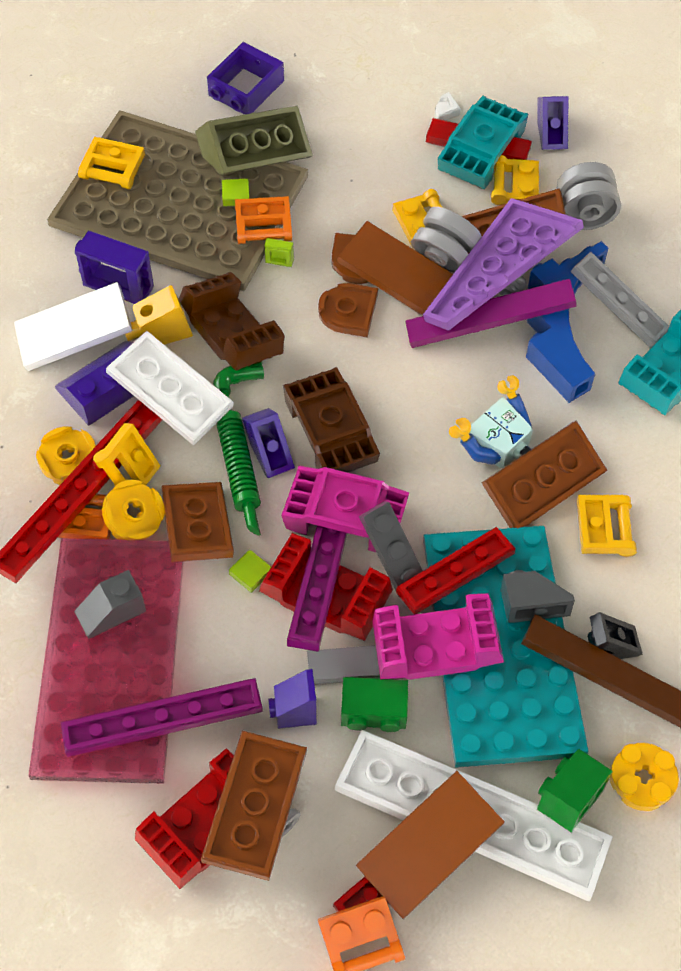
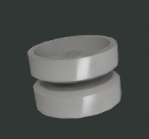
[556,162,621,230]
[410,207,482,273]

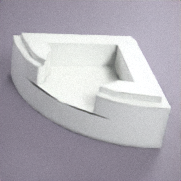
[435,92,461,121]

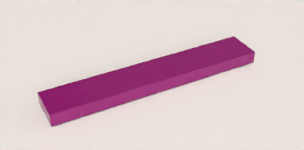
[405,279,577,348]
[287,526,348,652]
[60,678,263,757]

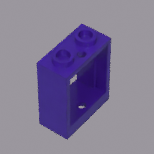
[207,42,284,114]
[75,230,154,304]

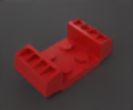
[259,533,393,641]
[135,748,234,889]

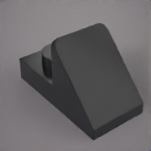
[587,612,643,659]

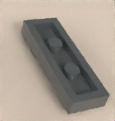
[359,501,423,598]

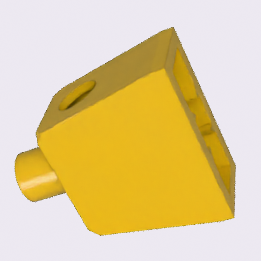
[125,285,193,345]

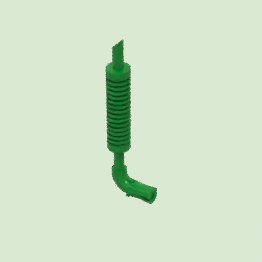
[213,361,264,536]

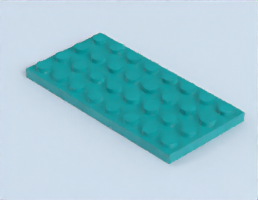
[423,526,589,768]

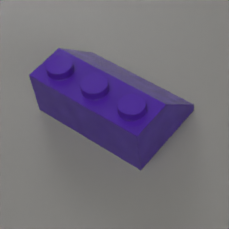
[55,341,134,426]

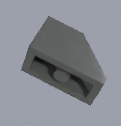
[74,569,146,639]
[501,570,575,623]

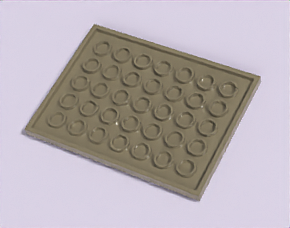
[47,110,308,291]

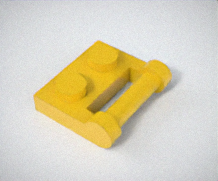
[78,136,145,190]
[491,155,539,205]
[392,189,443,249]
[93,423,161,486]
[577,495,637,557]

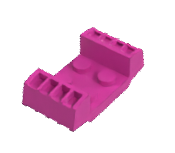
[281,466,409,552]
[372,593,504,680]

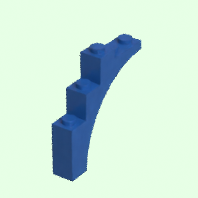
[526,241,609,403]

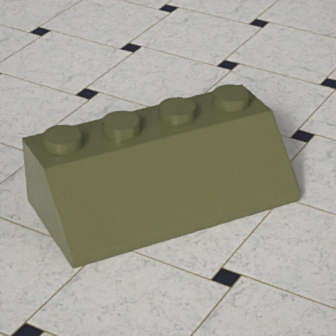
[195,106,313,175]

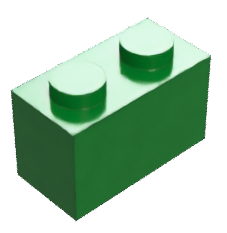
[341,677,408,732]
[537,749,613,833]

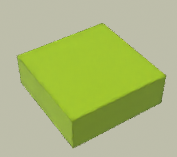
[222,179,249,206]
[264,238,294,267]
[229,550,271,593]

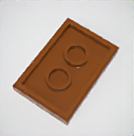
[161,482,234,562]

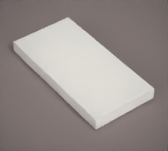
[14,282,133,371]
[106,331,234,446]

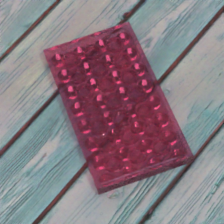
[28,538,184,784]

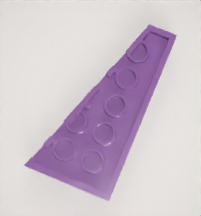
[423,198,584,330]

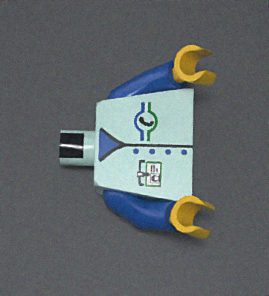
[449,375,533,468]

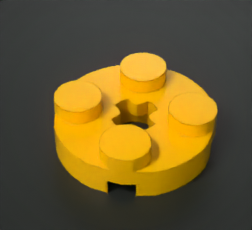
[36,426,96,485]
[102,480,165,542]
[610,743,679,811]

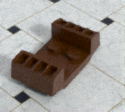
[179,272,285,371]
[283,367,380,472]

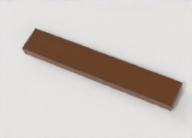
[521,614,681,728]

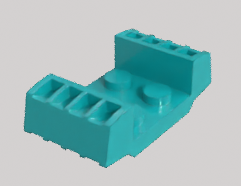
[438,95,529,190]
[618,310,681,416]

